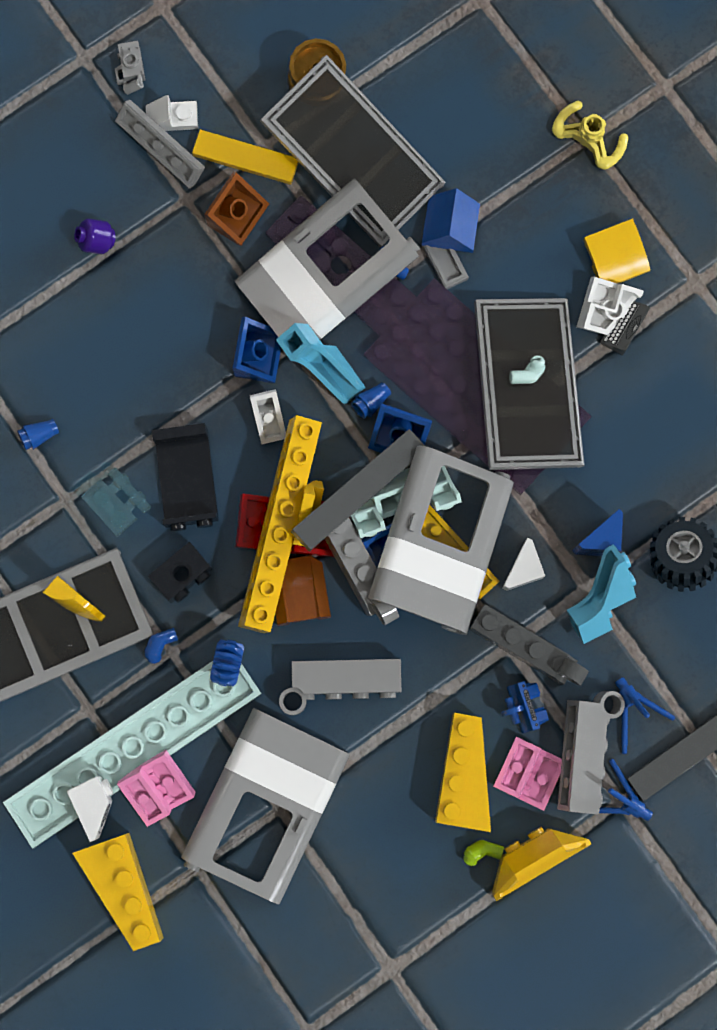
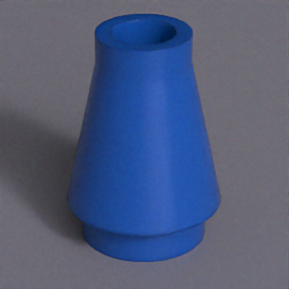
[351,382,391,419]
[17,419,59,450]

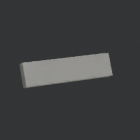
[115,100,205,189]

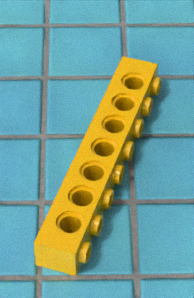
[238,415,322,633]

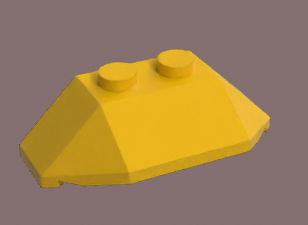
[492,827,591,901]

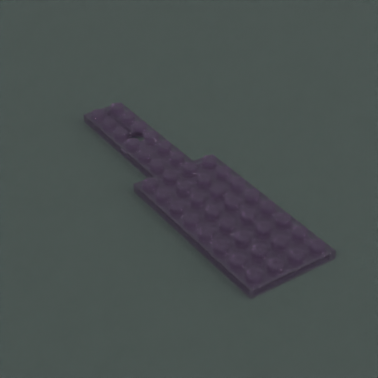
[266,196,592,495]

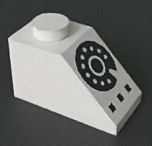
[67,776,113,842]

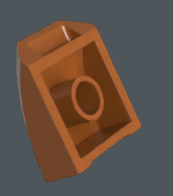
[275,556,331,627]

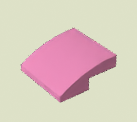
[493,737,562,811]
[117,750,196,827]

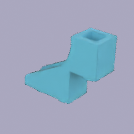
[276,323,366,404]
[567,544,636,644]

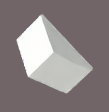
[502,538,545,591]

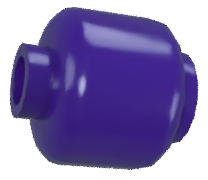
[74,218,116,255]

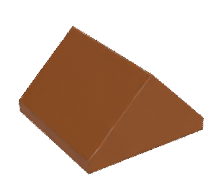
[204,172,269,246]

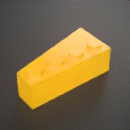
[435,713,491,832]
[72,833,164,951]

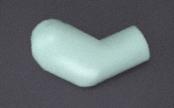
[509,356,545,384]

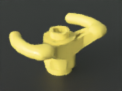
[552,100,628,170]

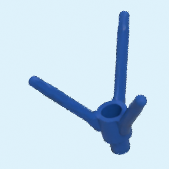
[615,677,675,754]
[599,759,653,821]

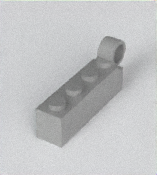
[325,518,399,626]
[279,659,402,715]
[557,691,625,815]

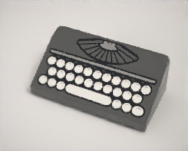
[600,301,651,356]

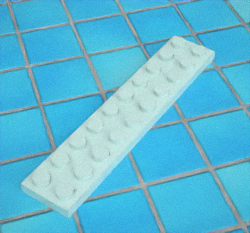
[3,661,262,849]

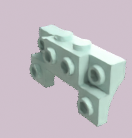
[350,466,462,539]

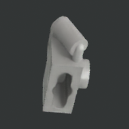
[115,41,146,95]

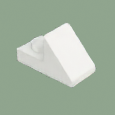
[146,95,198,131]
[250,389,286,445]

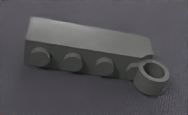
[469,604,589,686]

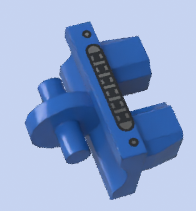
[501,681,549,733]

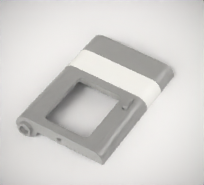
[234,178,420,340]
[368,445,514,635]
[181,708,350,904]

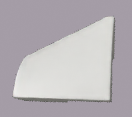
[577,277,644,335]

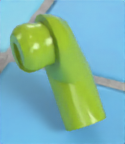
[463,840,504,866]

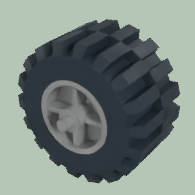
[650,517,717,592]

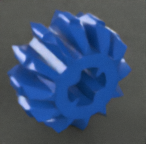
[210,639,244,686]

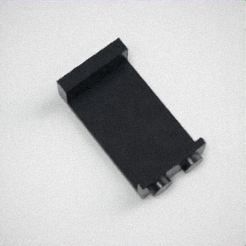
[152,423,219,531]

